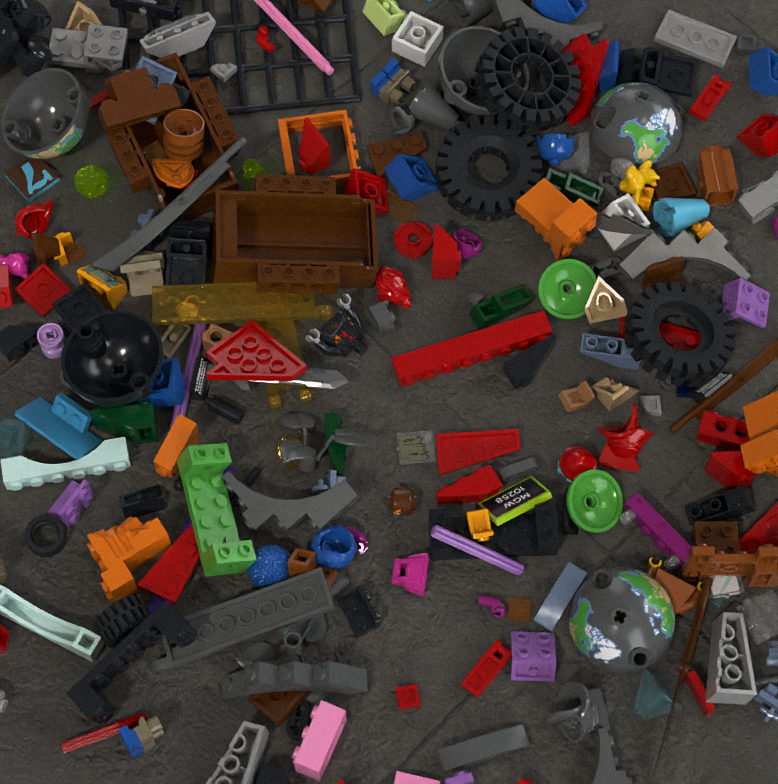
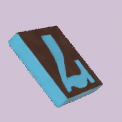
[5,157,60,203]

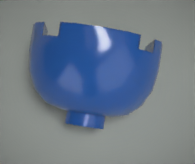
[536,134,575,165]

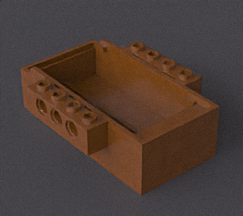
[103,52,241,229]
[213,174,378,294]

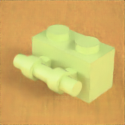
[363,0,408,36]

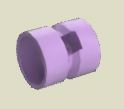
[37,323,66,359]

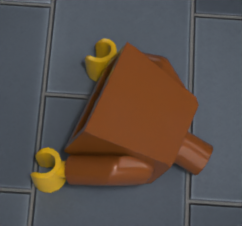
[646,557,702,615]

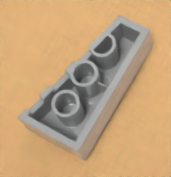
[738,171,778,225]
[705,612,757,705]
[206,721,269,784]

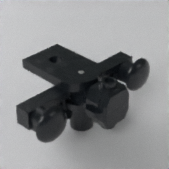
[0,0,53,77]

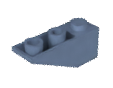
[580,333,641,370]

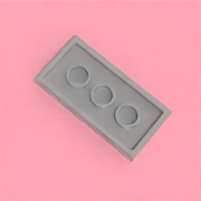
[654,9,737,68]

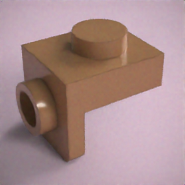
[558,381,595,412]

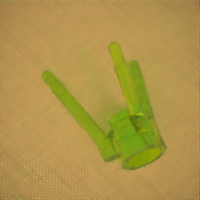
[243,157,269,191]

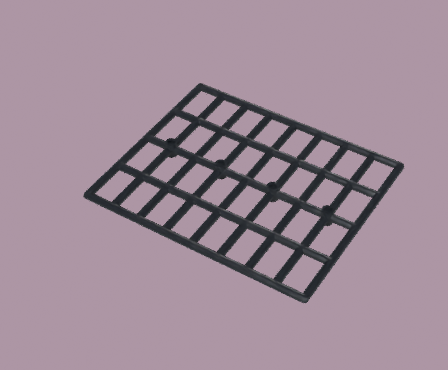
[118,0,362,115]

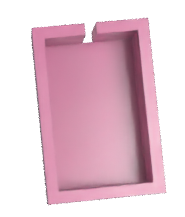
[292,700,346,782]

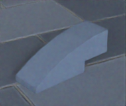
[533,562,587,632]

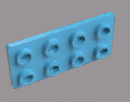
[14,392,103,460]

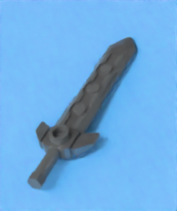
[207,364,349,391]

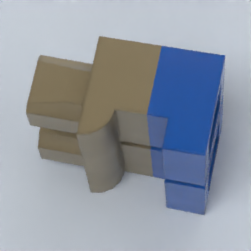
[370,58,416,104]
[119,716,164,759]

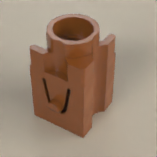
[695,145,738,206]

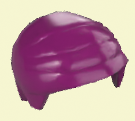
[452,228,482,259]

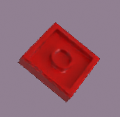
[14,263,72,318]

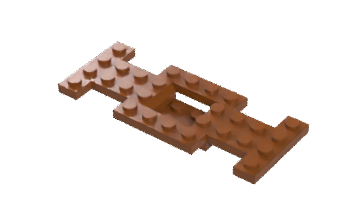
[679,544,778,587]

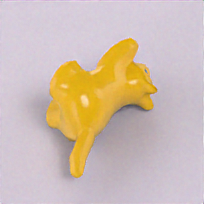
[619,160,660,204]

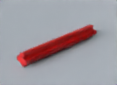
[61,711,148,754]

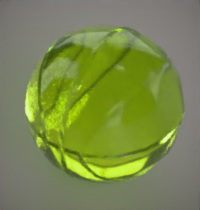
[74,165,109,199]

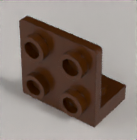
[641,256,685,291]
[691,521,739,554]

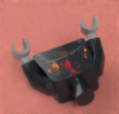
[305,294,368,358]

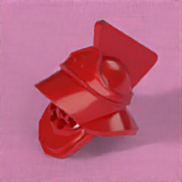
[597,403,655,472]

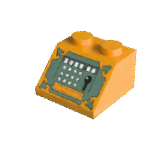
[76,265,128,310]

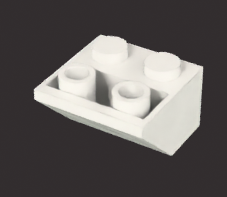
[598,193,650,252]

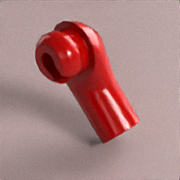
[256,26,276,54]

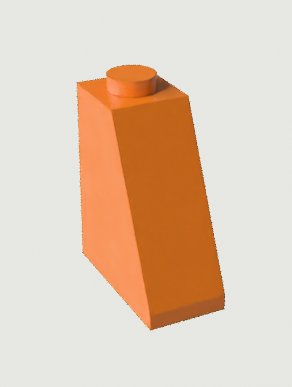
[153,414,200,479]

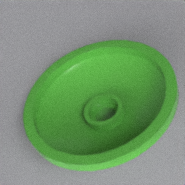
[538,259,597,319]
[567,470,623,533]

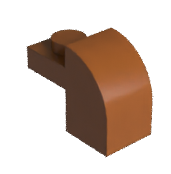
[288,548,337,589]

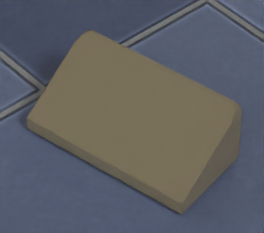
[159,316,192,359]

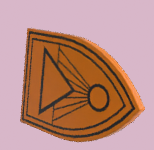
[151,158,194,188]

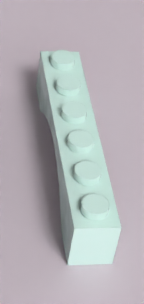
[0,437,131,491]
[0,585,105,663]

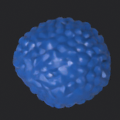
[310,525,357,569]
[248,545,290,588]

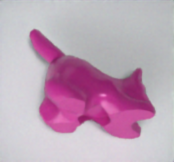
[0,252,29,280]

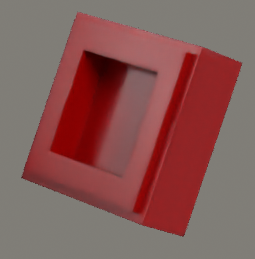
[395,684,421,710]

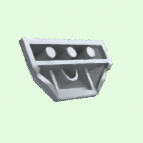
[139,12,216,58]

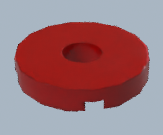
[394,221,433,259]

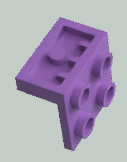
[720,277,770,328]
[47,479,94,529]
[511,631,556,681]

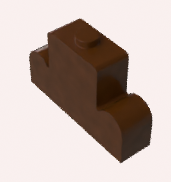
[98,67,181,133]

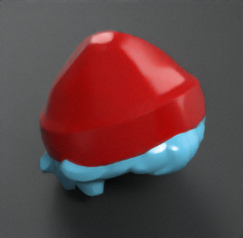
[557,446,597,482]

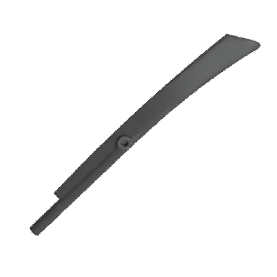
[91,136,247,272]

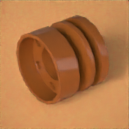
[163,109,205,161]

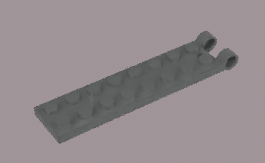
[149,567,336,675]

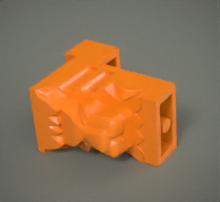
[515,178,597,260]
[740,391,778,477]
[87,517,172,602]

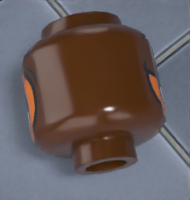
[386,488,417,515]

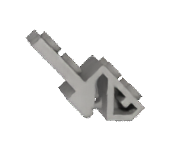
[47,24,128,74]

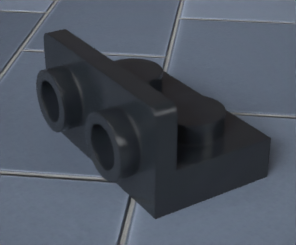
[337,585,382,638]

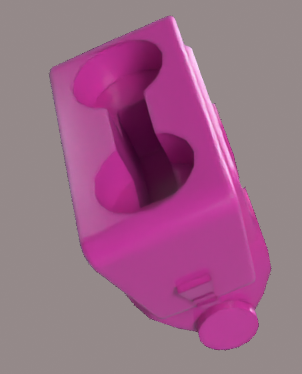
[391,553,429,597]

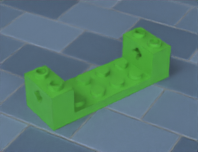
[177,443,256,577]

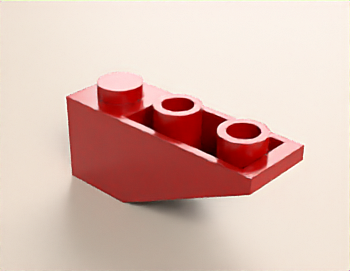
[435,465,503,504]

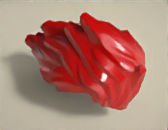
[14,199,54,239]
[375,265,413,310]

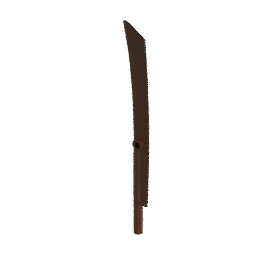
[668,337,778,434]
[651,577,713,782]

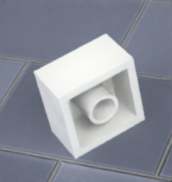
[392,11,444,67]

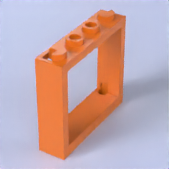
[278,110,361,188]

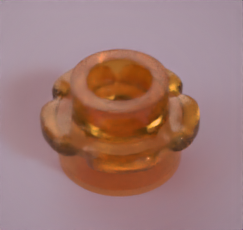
[65,243,84,262]

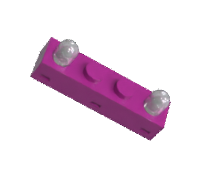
[619,493,692,571]

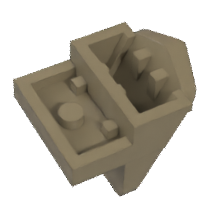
[120,251,166,297]

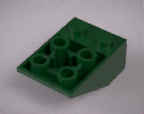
[90,402,159,444]

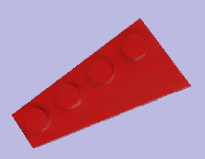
[619,316,700,351]
[436,429,520,476]
[137,523,200,604]

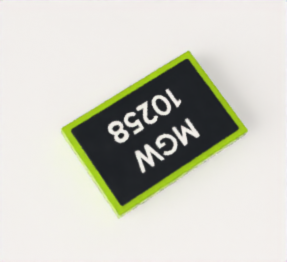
[478,476,552,526]

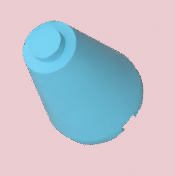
[653,198,710,237]

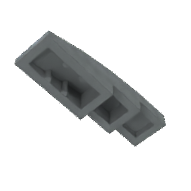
[594,213,654,234]
[436,725,530,772]

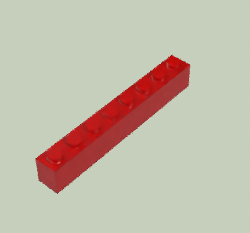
[391,310,552,387]

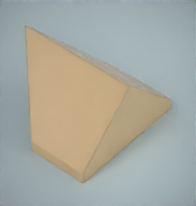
[65,1,102,32]
[585,276,628,324]
[590,377,641,412]

